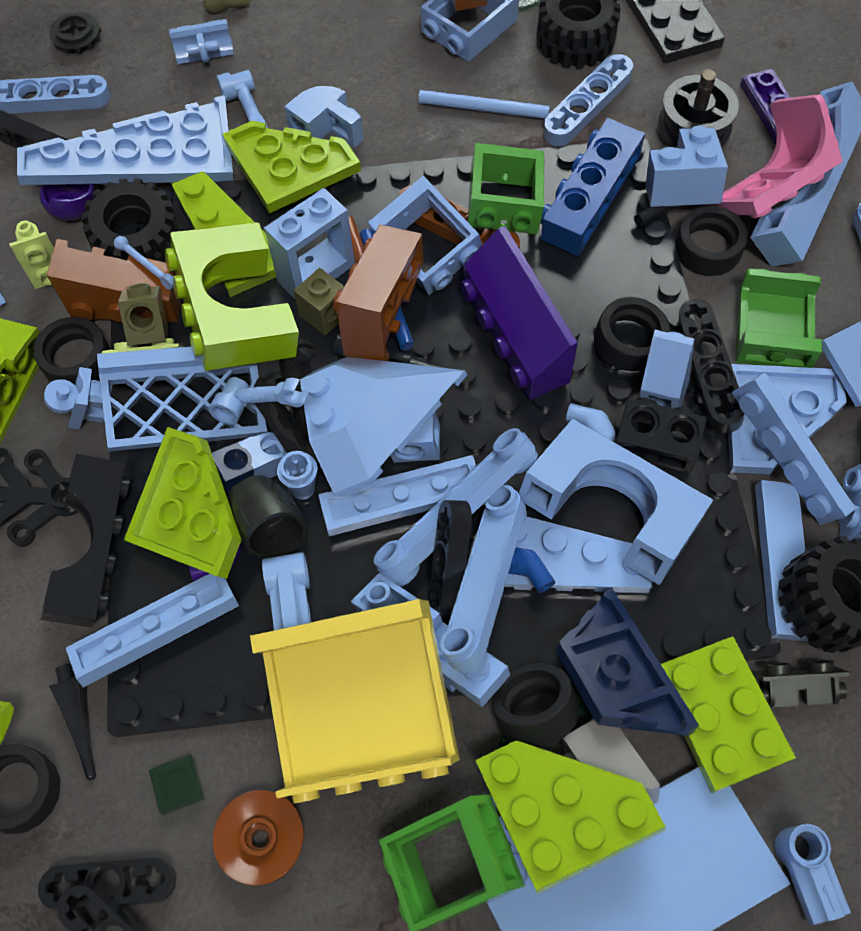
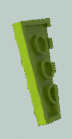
[171,171,276,297]

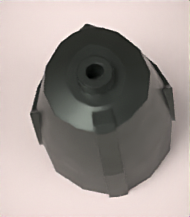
[228,475,308,558]

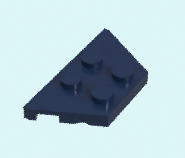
[555,588,699,736]

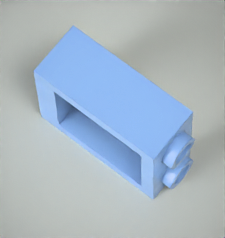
[421,0,519,62]
[368,176,482,295]
[264,188,355,299]

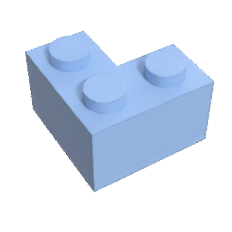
[645,126,728,207]

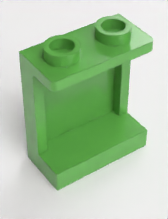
[736,269,822,368]

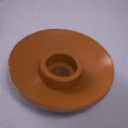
[213,790,304,886]

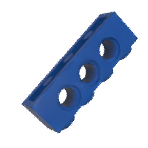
[540,118,645,257]

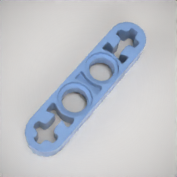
[543,54,633,146]
[0,75,111,114]

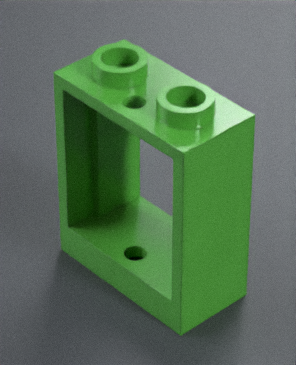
[467,143,544,234]
[379,794,525,931]

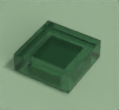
[149,755,205,815]

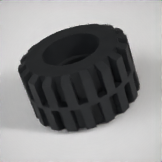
[536,0,620,69]
[81,178,180,262]
[778,536,861,653]

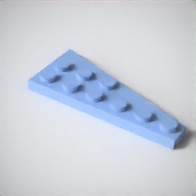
[17,95,233,185]

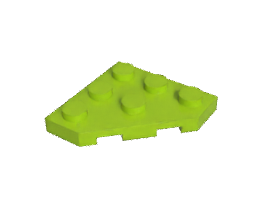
[222,121,361,213]
[124,427,242,579]
[475,741,666,894]

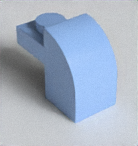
[284,86,363,148]

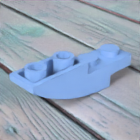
[351,573,510,707]

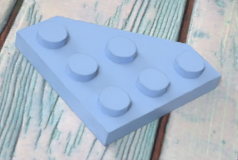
[725,364,846,475]

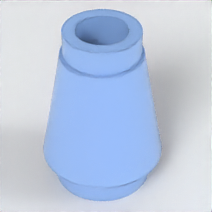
[277,451,317,500]

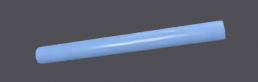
[418,90,550,119]

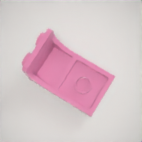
[709,94,843,218]

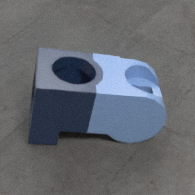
[212,432,287,500]

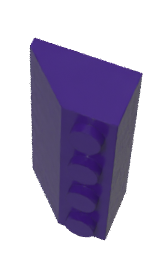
[460,226,578,400]

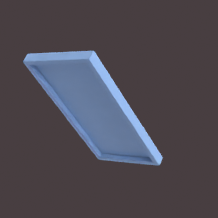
[480,767,790,931]

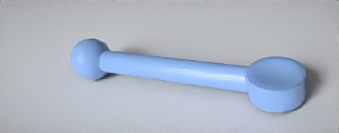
[114,236,174,290]

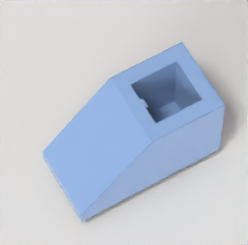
[640,330,695,409]

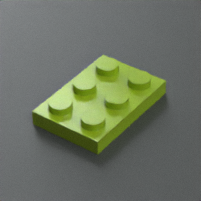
[661,636,796,794]

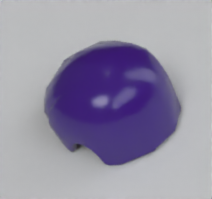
[39,184,94,221]

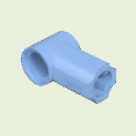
[262,552,311,631]
[774,824,851,925]

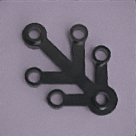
[0,448,78,547]

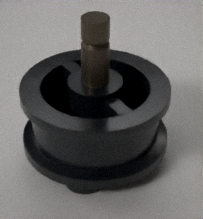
[658,69,739,148]

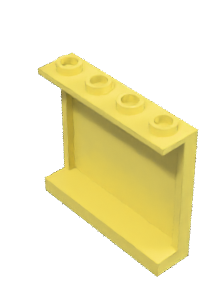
[250,599,460,803]

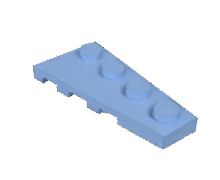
[504,517,652,593]

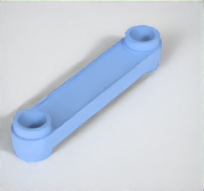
[374,428,538,586]
[440,485,527,675]

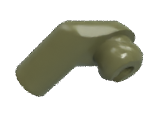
[203,0,250,14]

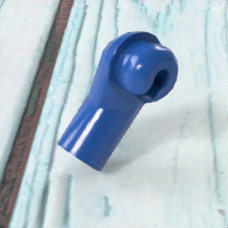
[508,547,556,593]

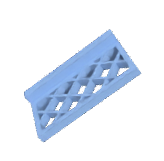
[97,347,267,452]

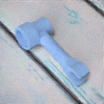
[216,70,267,128]
[209,377,309,425]

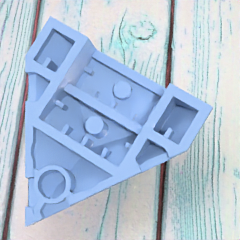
[300,357,468,497]

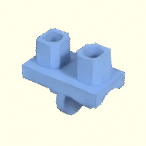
[169,19,234,64]
[44,367,112,430]

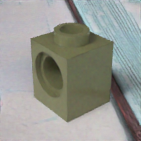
[293,267,344,336]
[118,283,169,346]

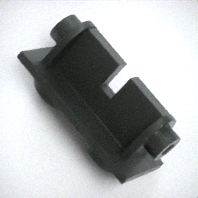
[751,659,851,708]

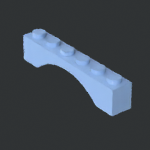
[750,81,861,267]

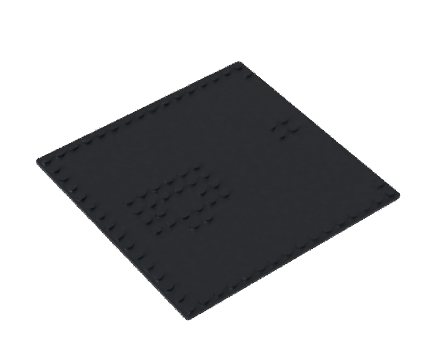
[107,138,781,737]

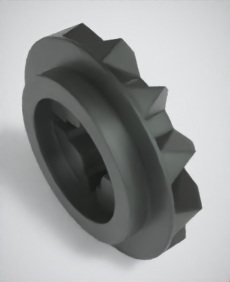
[49,12,101,54]

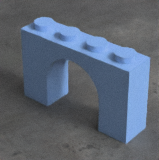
[519,419,713,586]

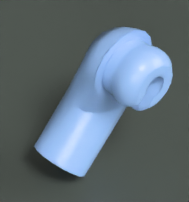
[566,403,616,442]

